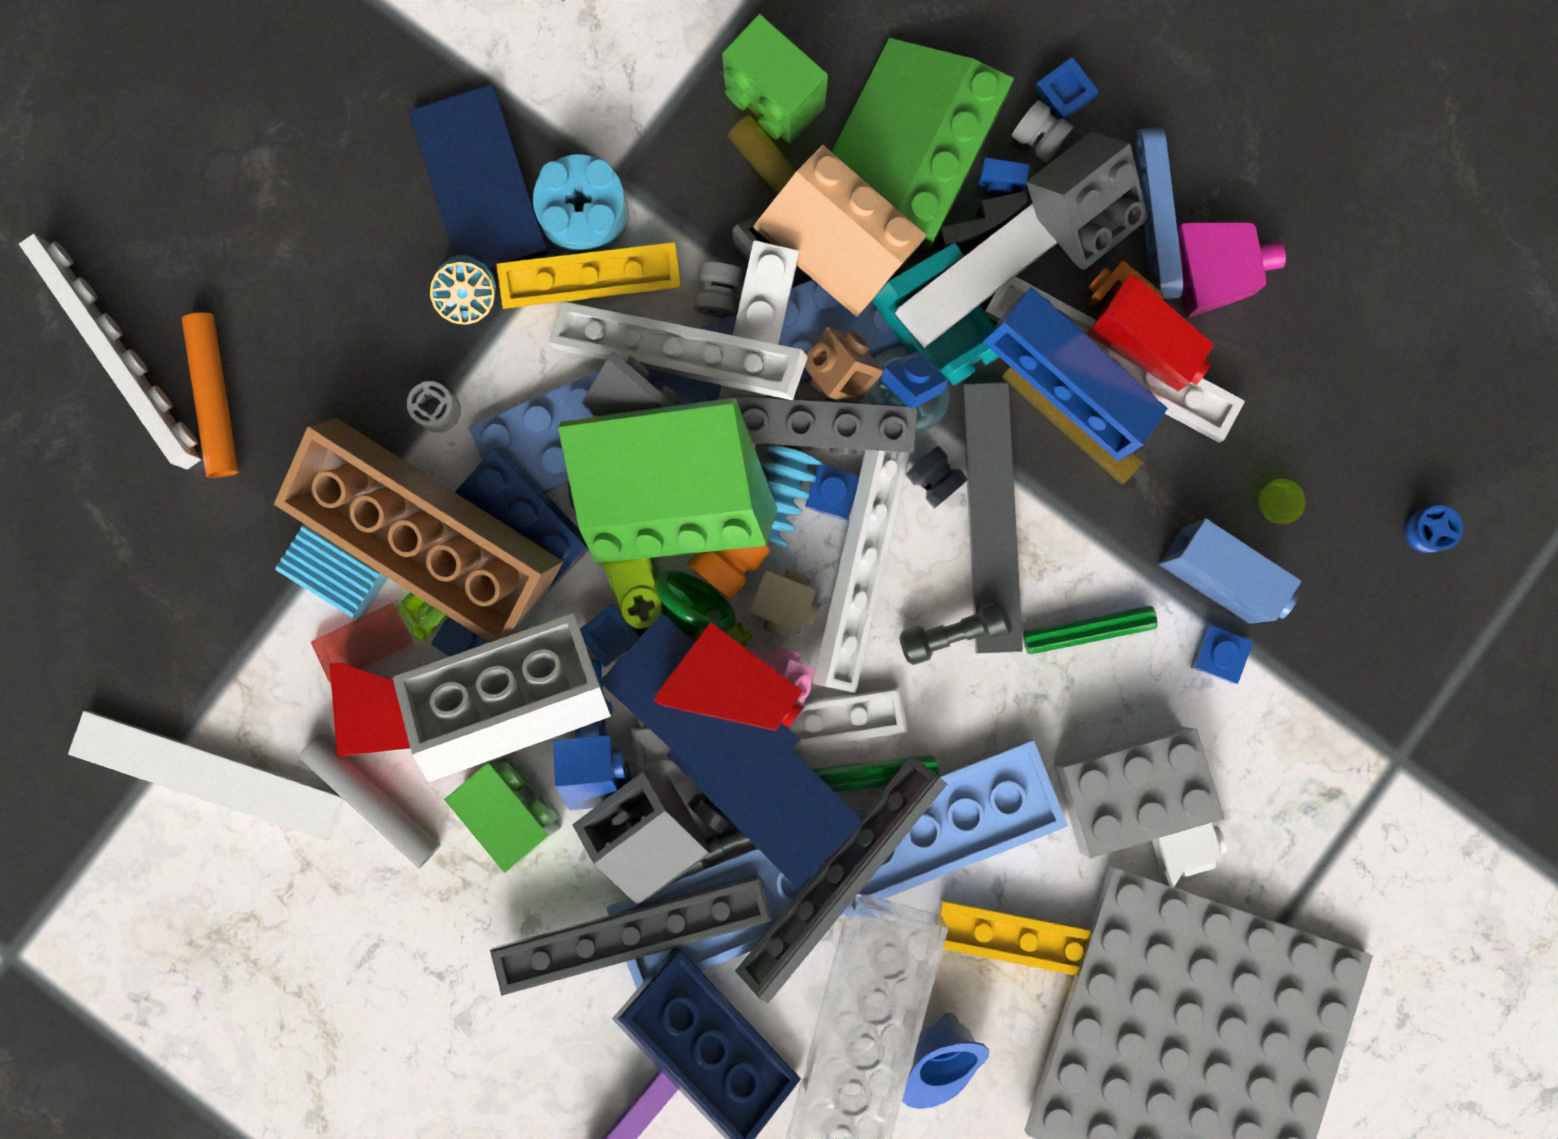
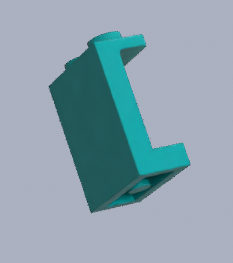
[872,243,999,386]

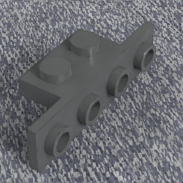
[733,395,917,454]

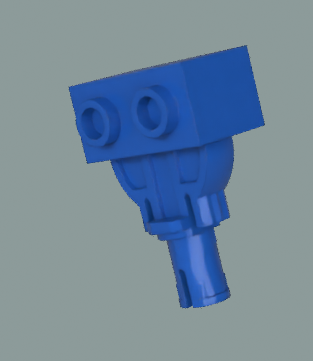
[553,659,631,810]

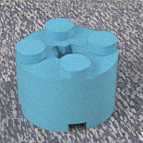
[533,154,629,255]

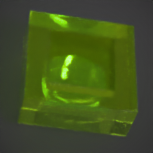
[394,592,448,641]

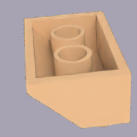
[753,145,927,317]

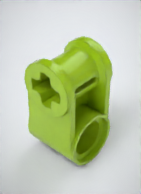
[603,558,667,632]

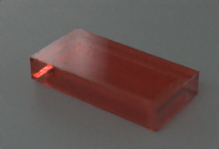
[311,603,415,683]

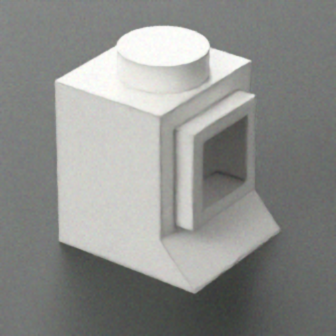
[1150,823,1227,888]

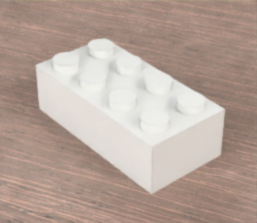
[393,613,611,782]

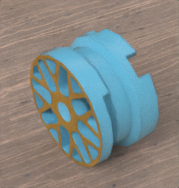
[430,255,496,325]

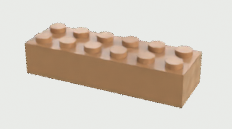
[274,418,563,643]

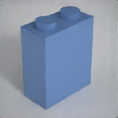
[1158,518,1301,624]

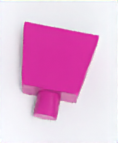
[1177,223,1286,318]

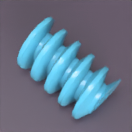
[761,446,822,548]

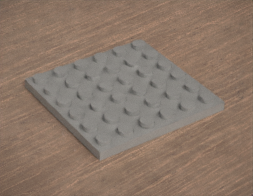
[1024,865,1373,1139]

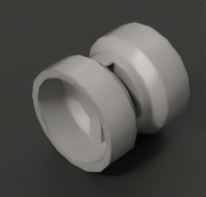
[1011,100,1074,164]
[693,262,744,318]
[407,381,461,433]

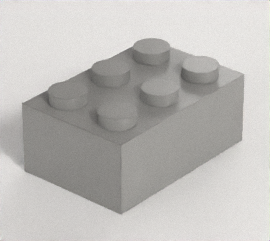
[1054,727,1225,858]

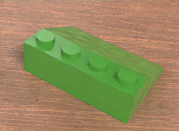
[832,38,1014,252]
[558,398,777,563]

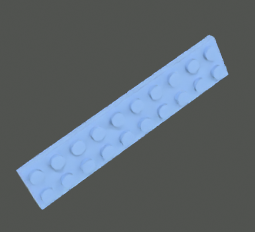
[606,740,1068,989]

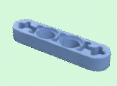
[1135,127,1183,299]

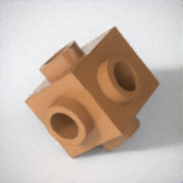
[805,327,884,402]

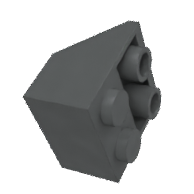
[1026,131,1148,270]
[582,351,685,417]
[572,771,712,905]

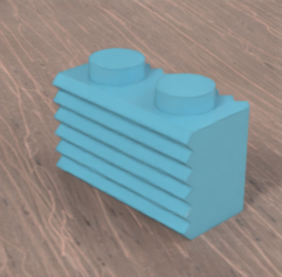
[275,524,388,619]

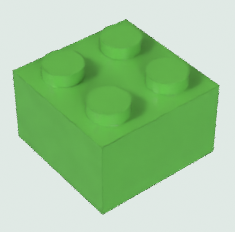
[722,14,828,145]
[444,758,561,873]

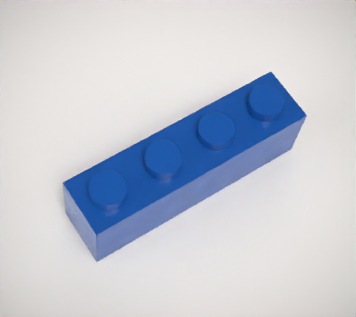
[983,287,1168,462]

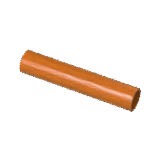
[181,313,239,477]

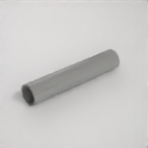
[298,734,441,869]

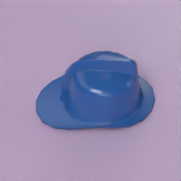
[899,1012,989,1109]

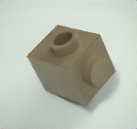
[749,570,822,639]

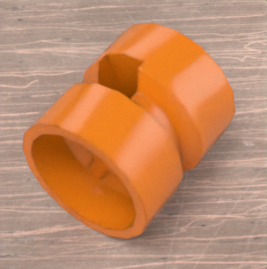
[686,546,771,601]

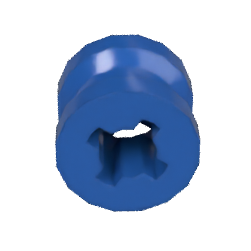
[1404,505,1463,553]

